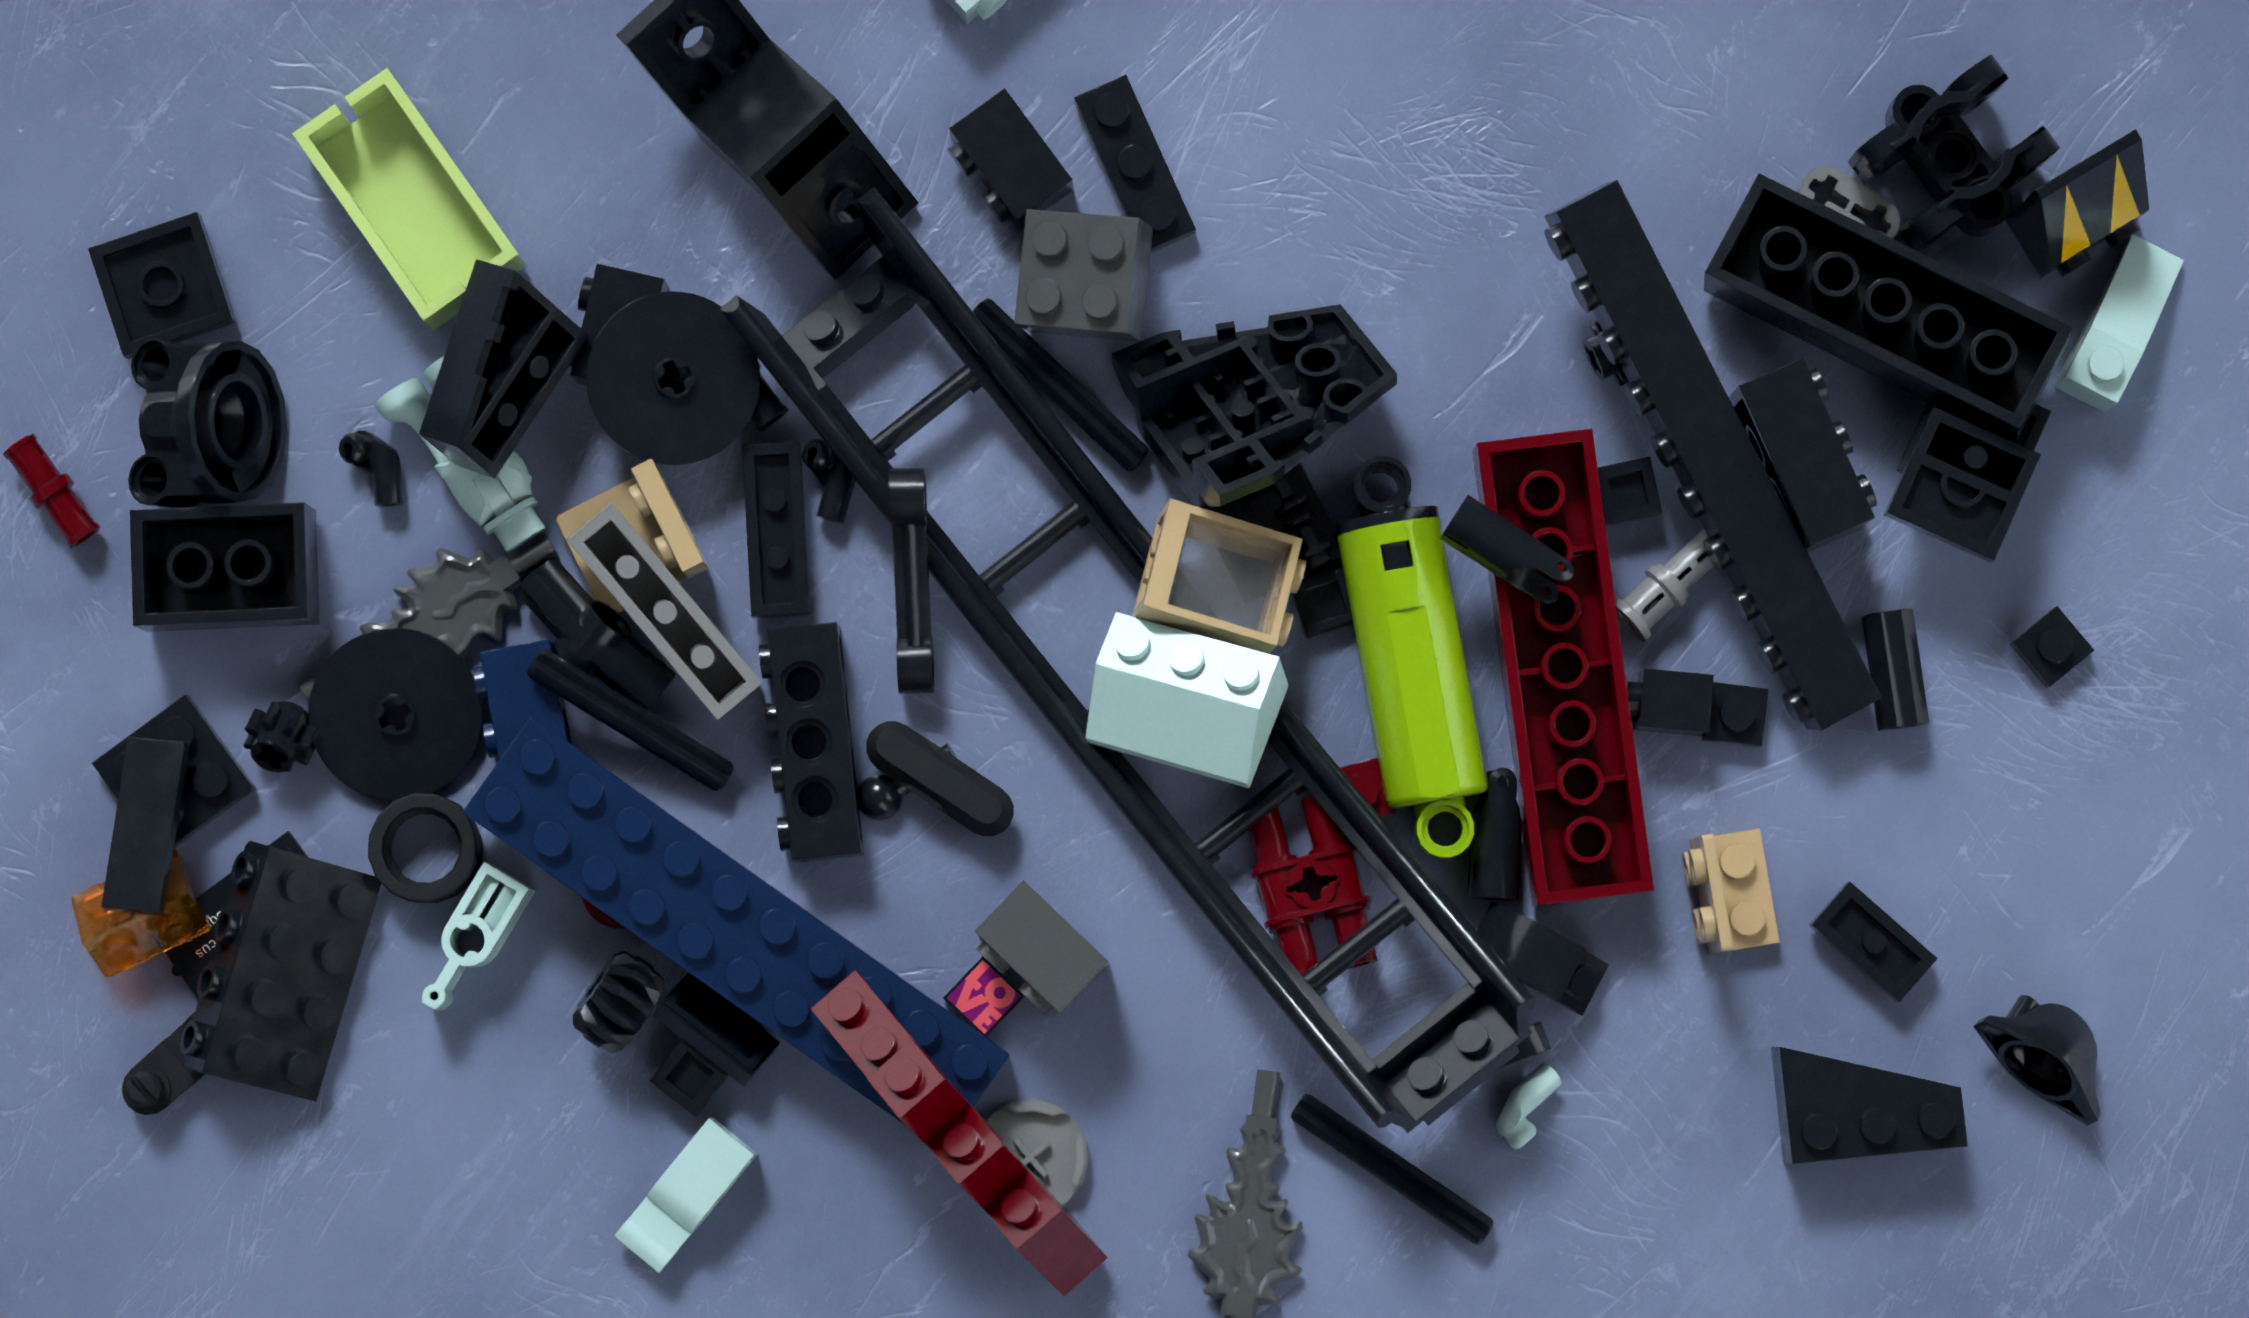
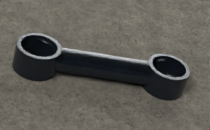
[889,467,934,694]

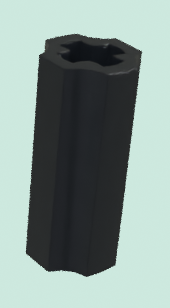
[1862,609,1929,731]

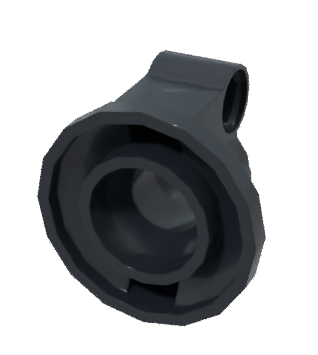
[128,338,287,508]

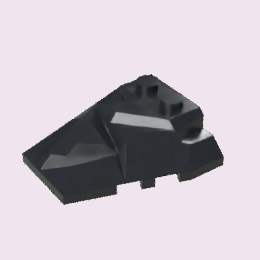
[1111,304,1397,508]

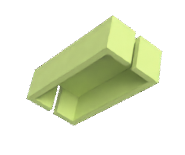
[292,68,527,331]

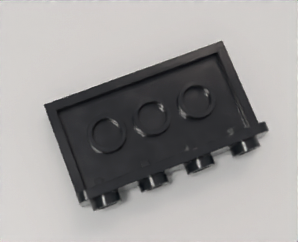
[180,841,381,1102]

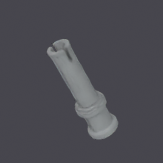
[1615,529,1714,642]

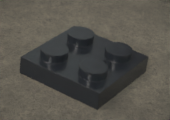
[88,212,237,359]
[92,695,256,849]

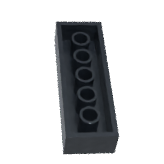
[1704,173,2073,443]

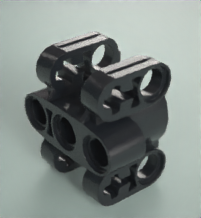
[1848,54,2060,252]

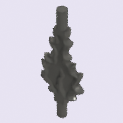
[300,536,559,701]
[1188,1069,1303,1318]

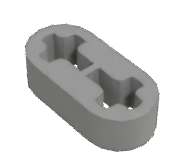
[1796,166,1900,239]

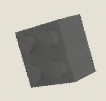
[1014,209,1153,342]
[975,880,1109,1014]

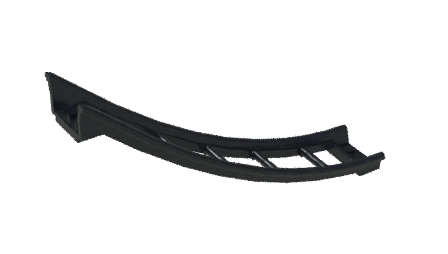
[720,187,1536,1133]

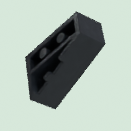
[419,259,589,478]
[1771,1047,1968,1164]

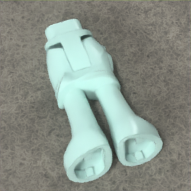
[374,356,545,553]

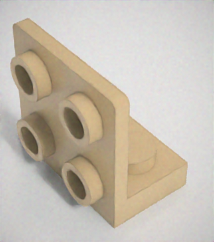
[556,458,709,614]
[1682,828,1780,954]

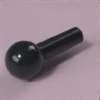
[857,743,958,820]

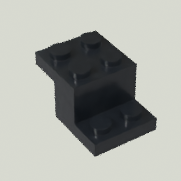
[1884,402,2052,563]

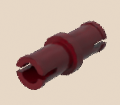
[3,433,101,549]

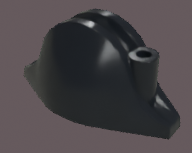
[1973,995,2100,1126]

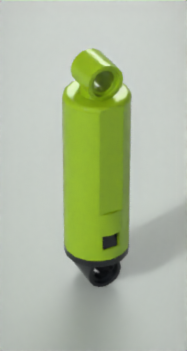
[1335,456,1489,859]

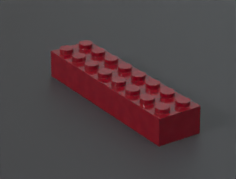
[1472,429,1654,907]

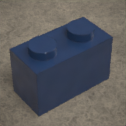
[473,639,572,760]

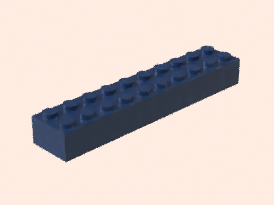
[462,717,1010,1125]

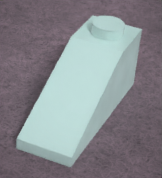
[2053,235,2184,412]

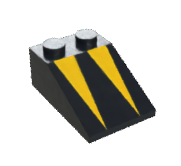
[2005,129,2150,278]

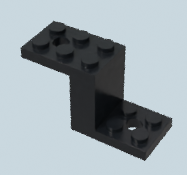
[616,0,919,280]

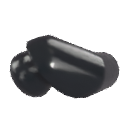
[339,430,404,507]
[802,439,856,524]

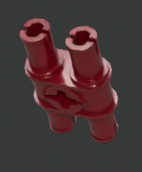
[1249,796,1378,975]

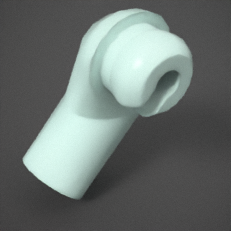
[1495,1063,1562,1149]

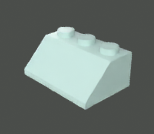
[1085,612,1289,788]

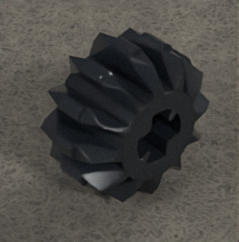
[573,951,664,1053]

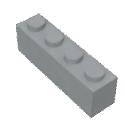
[566,502,762,720]

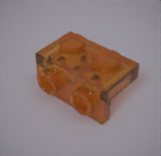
[70,848,210,977]

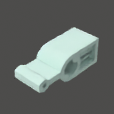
[422,862,536,1010]
[614,1118,758,1273]

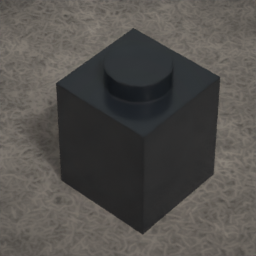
[1627,668,1714,737]

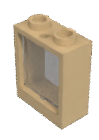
[1132,498,1306,654]

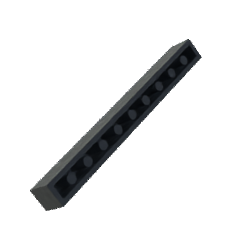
[1544,180,1882,731]

